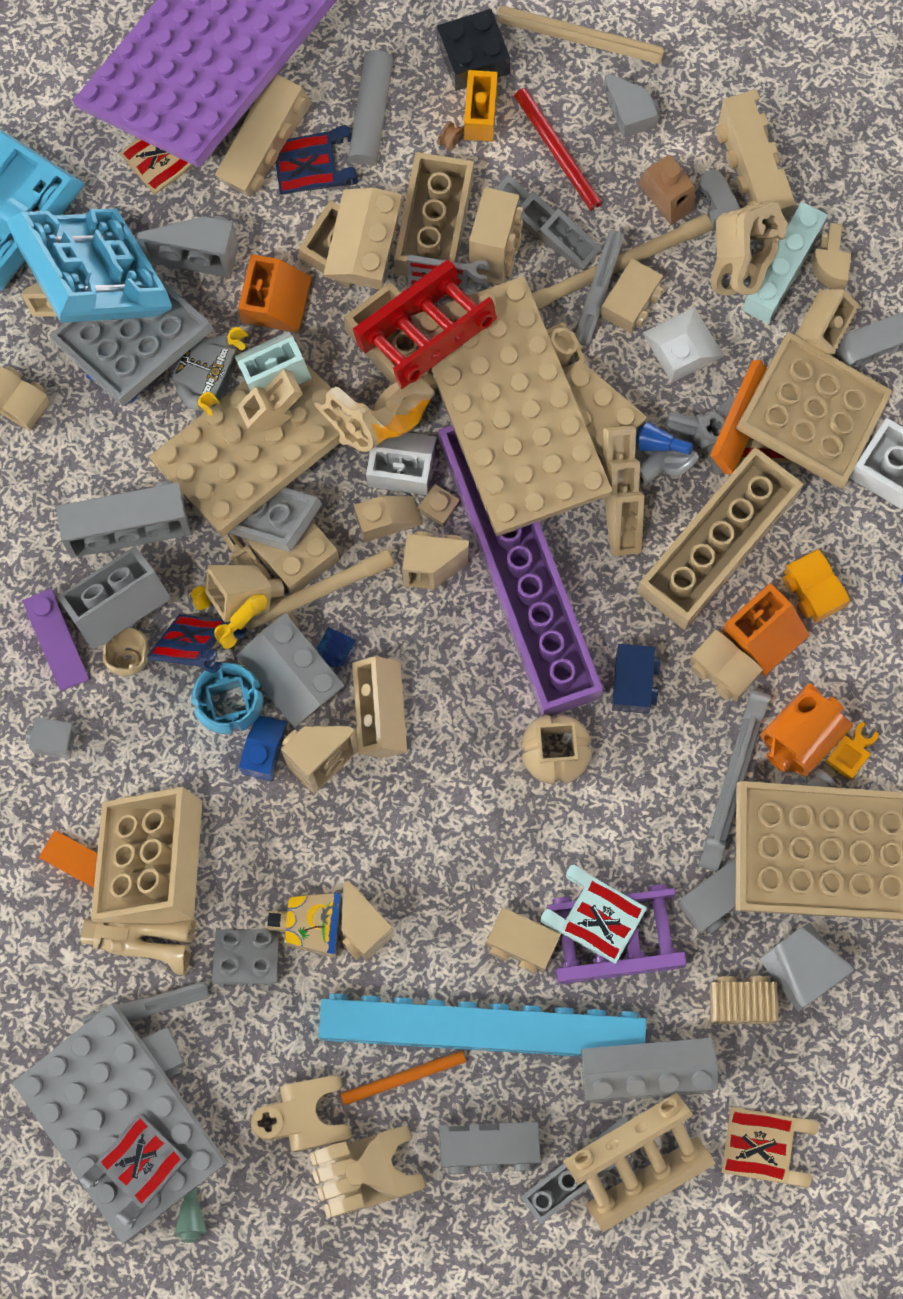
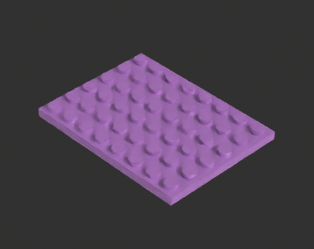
[72,0,337,168]

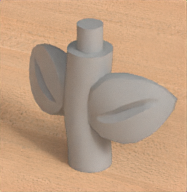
[635,432,699,487]

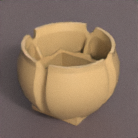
[521,713,592,785]

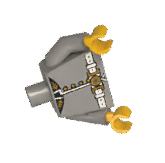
[168,327,249,416]

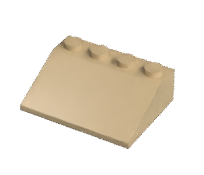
[91,787,203,924]

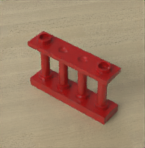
[353,259,497,389]

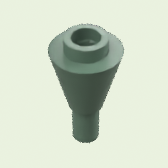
[174,1187,207,1243]

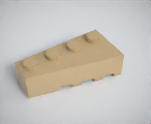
[215,74,312,197]
[715,89,796,218]

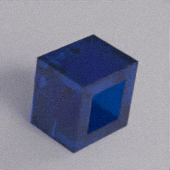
[317,627,357,669]

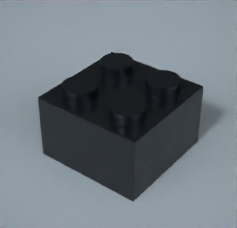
[436,8,511,91]

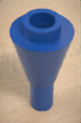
[636,422,693,455]

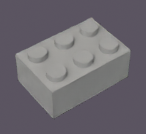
[57,546,172,650]

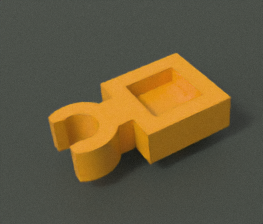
[825,722,879,781]

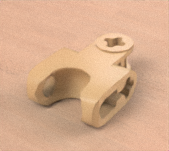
[251,1075,353,1152]

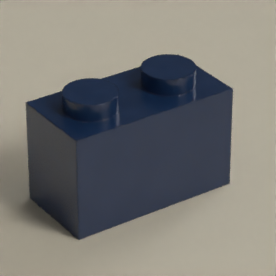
[612,644,660,714]

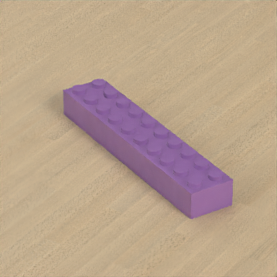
[439,425,603,716]

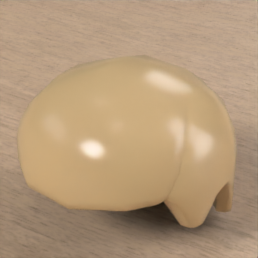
[103,627,150,677]

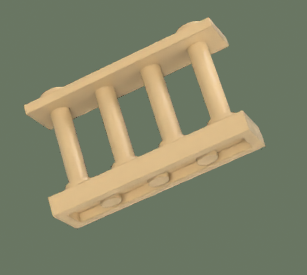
[563,1092,715,1233]

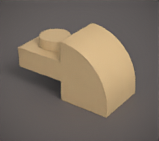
[812,223,851,290]
[237,369,303,431]

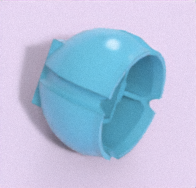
[191,663,264,735]

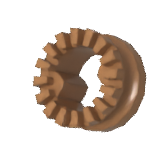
[437,121,463,151]

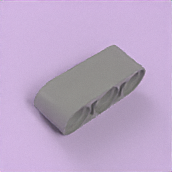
[837,312,903,367]

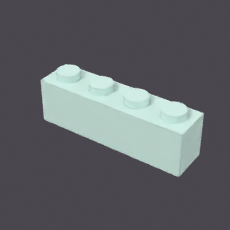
[743,202,828,324]

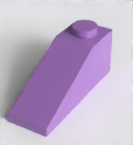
[22,589,89,691]

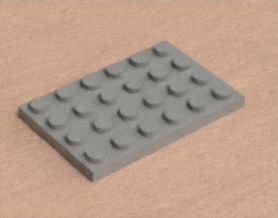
[12,1003,228,1244]

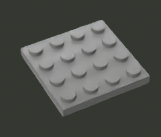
[49,278,213,407]

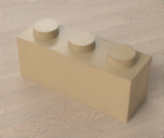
[352,656,407,758]

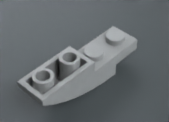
[521,1115,633,1224]

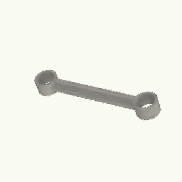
[698,689,770,872]

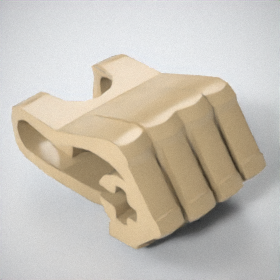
[710,201,788,295]
[310,1126,426,1218]

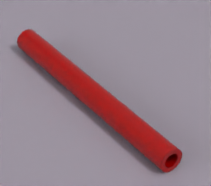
[514,88,602,211]

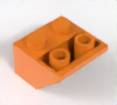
[238,254,312,333]
[722,583,810,677]

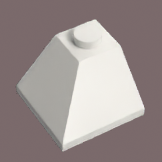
[643,307,724,383]

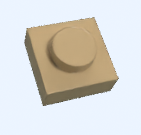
[418,484,460,526]

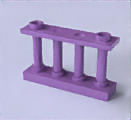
[547,884,687,985]

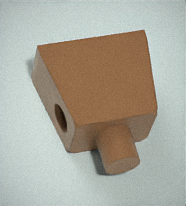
[638,155,695,225]

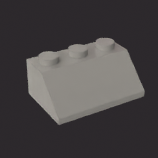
[236,613,345,728]

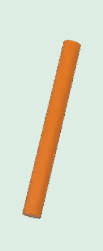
[340,1050,467,1106]

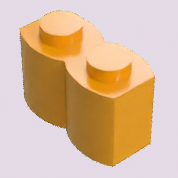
[783,549,850,624]

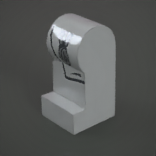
[698,170,740,232]

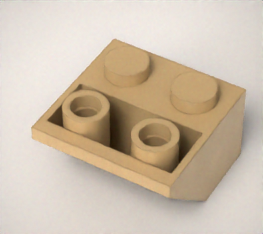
[402,531,469,590]

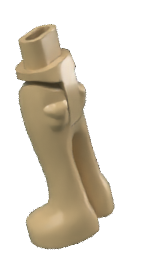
[81,916,196,976]

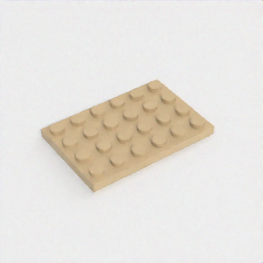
[149,363,340,537]
[736,781,903,921]

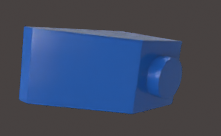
[239,715,288,781]

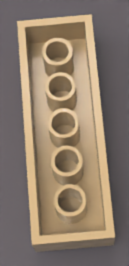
[637,447,803,630]

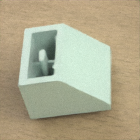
[234,331,312,391]

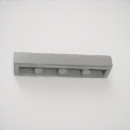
[348,50,393,166]

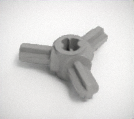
[666,396,735,475]

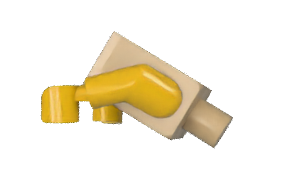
[191,565,284,649]

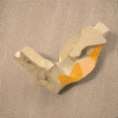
[314,372,437,452]

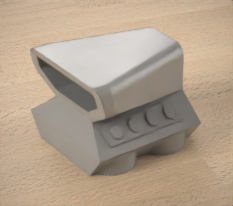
[759,923,854,1012]

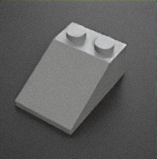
[137,216,238,278]

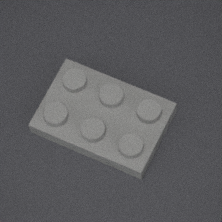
[229,487,322,552]

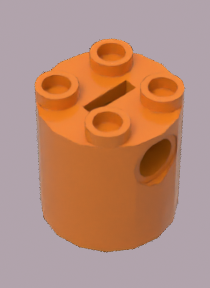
[760,683,853,777]

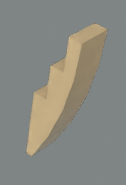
[603,425,644,556]

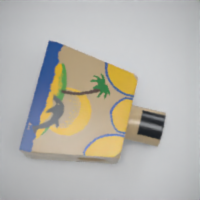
[267,893,342,958]

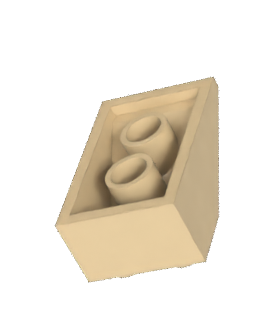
[242,521,339,595]

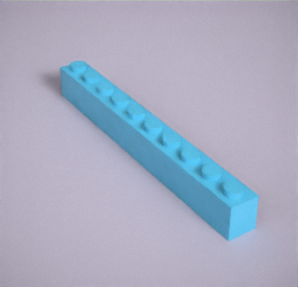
[318,994,646,1057]

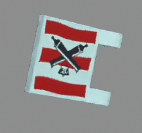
[541,865,647,964]

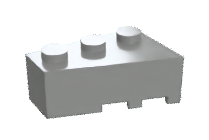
[439,1122,540,1174]

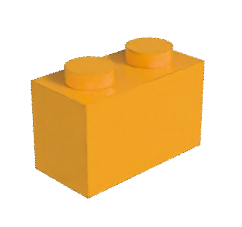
[464,70,498,142]

